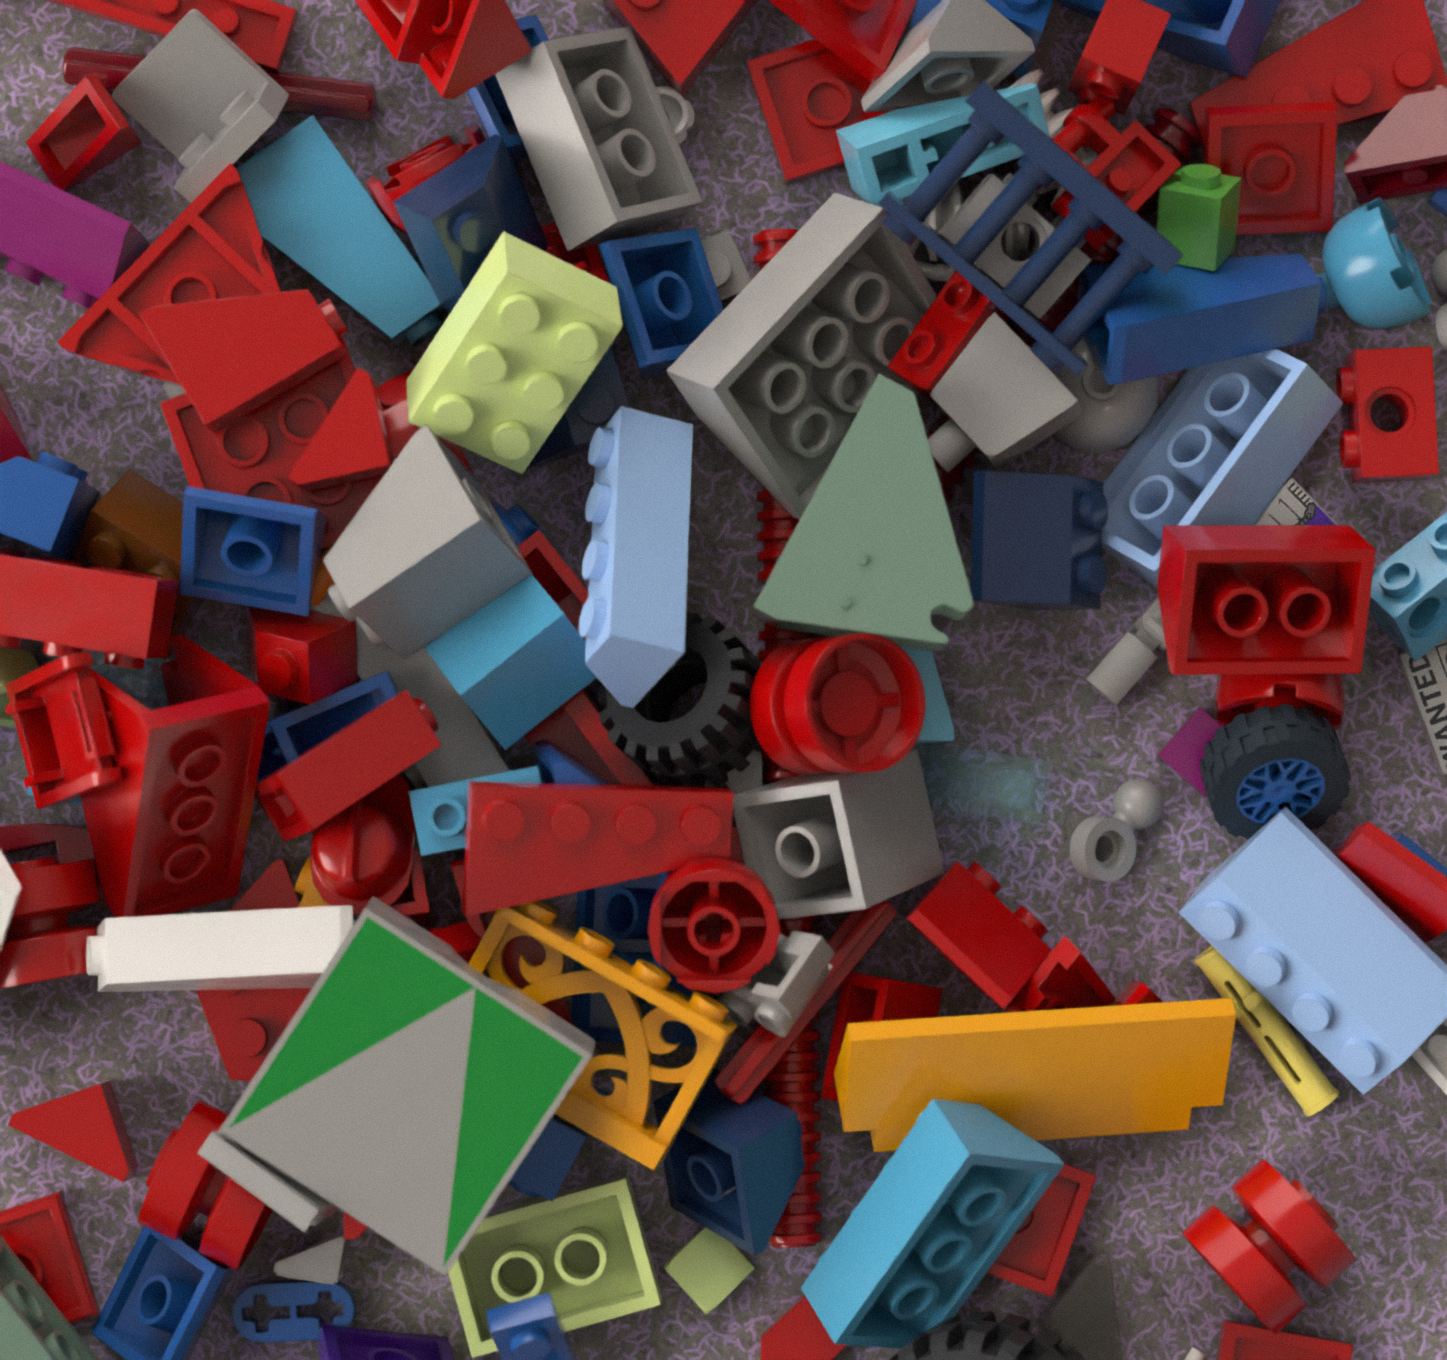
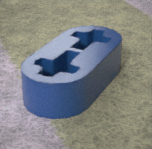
[232,1280,357,1343]

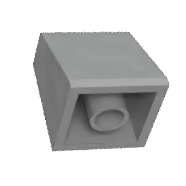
[323,424,533,660]
[733,749,945,920]

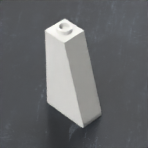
[86,905,353,992]

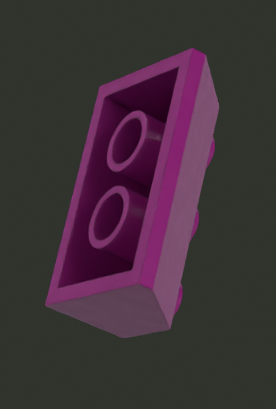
[0,161,150,310]

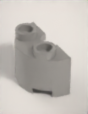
[714,930,834,1037]

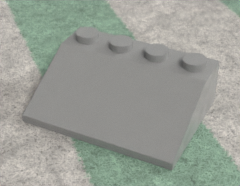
[666,193,937,520]

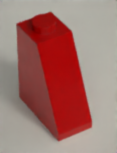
[139,289,349,433]
[254,690,442,842]

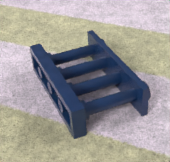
[879,80,1183,376]

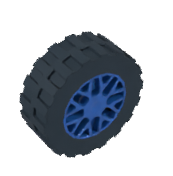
[1200,704,1351,840]

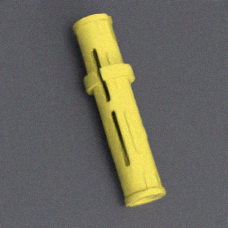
[1193,945,1340,1117]

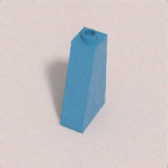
[236,115,448,346]

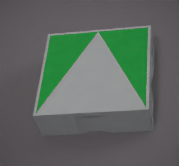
[219,896,595,1276]

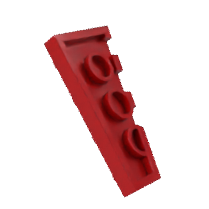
[1188,0,1447,159]
[462,781,734,917]

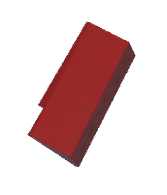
[355,0,532,99]

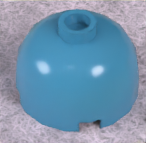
[1317,197,1432,330]

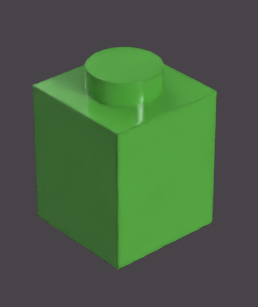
[1156,164,1241,271]

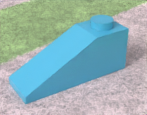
[836,83,1050,206]

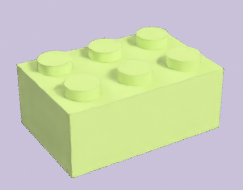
[406,232,622,474]
[448,1172,662,1358]

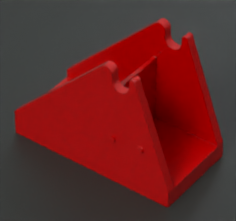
[80,634,270,918]

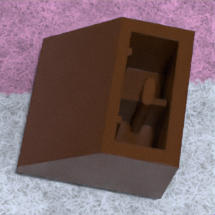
[71,469,206,661]

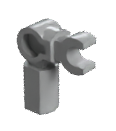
[1084,595,1166,706]

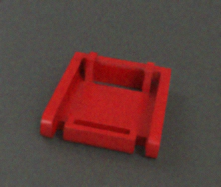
[5,651,123,810]

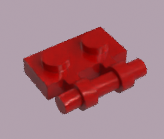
[1037,95,1181,251]

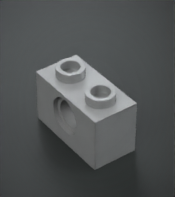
[938,173,1091,319]

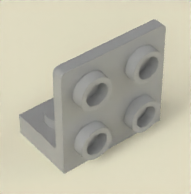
[112,9,290,203]

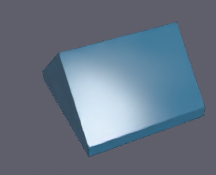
[425,574,597,750]

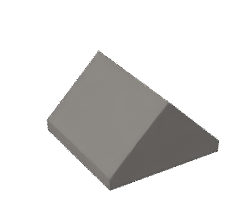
[861,0,1035,112]

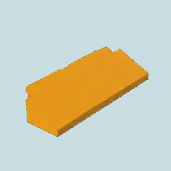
[834,998,1236,1152]

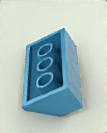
[801,1099,1065,1349]

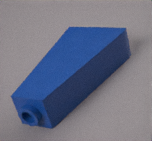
[1077,254,1326,384]

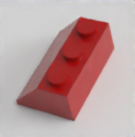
[1157,525,1376,675]

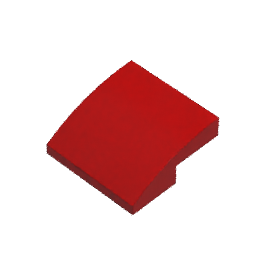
[1330,822,1447,943]

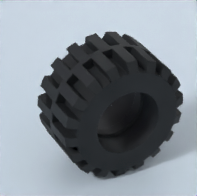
[598,612,763,788]

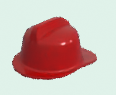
[310,774,416,916]

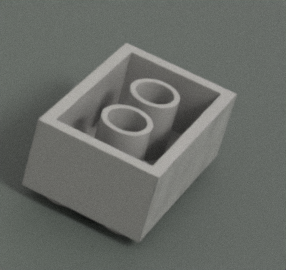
[495,26,703,251]

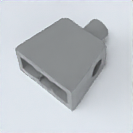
[928,312,1084,473]

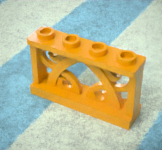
[469,900,738,1171]

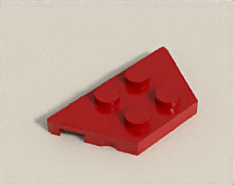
[57,163,282,387]
[196,858,312,1081]

